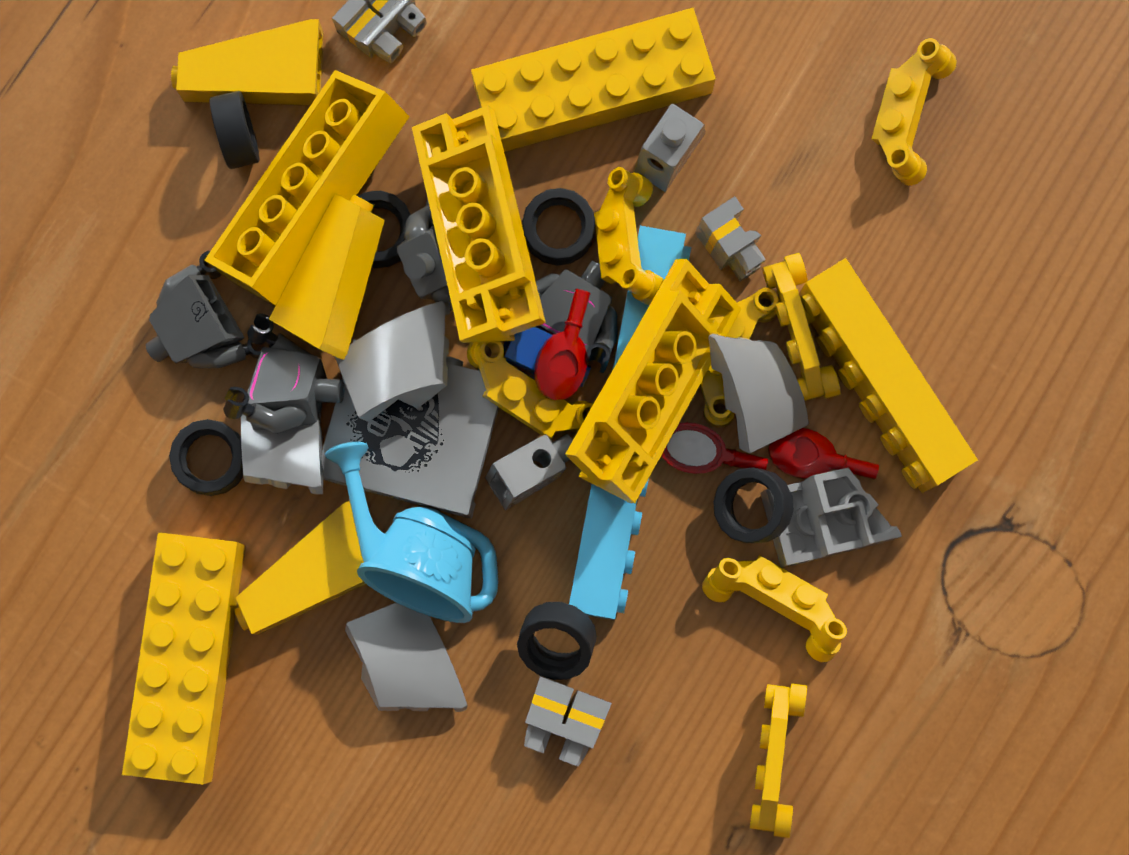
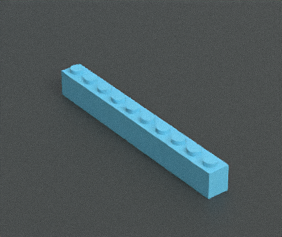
[569,225,691,620]

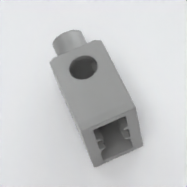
[634,104,706,192]
[485,434,573,511]

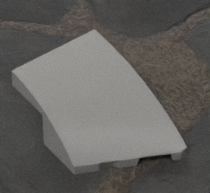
[335,301,450,422]
[709,334,809,453]
[241,407,324,494]
[760,468,902,568]
[345,603,467,712]

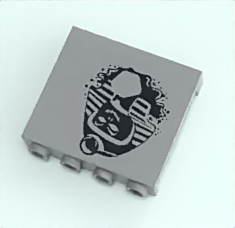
[321,339,499,519]

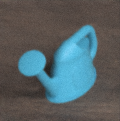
[325,441,499,623]

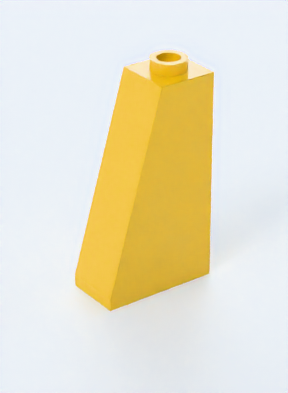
[171,19,324,105]
[269,194,385,360]
[234,501,366,635]

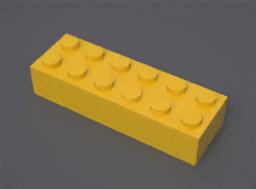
[471,7,716,152]
[204,70,410,306]
[799,258,978,493]
[122,533,245,785]

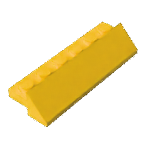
[412,105,546,343]
[565,259,742,504]

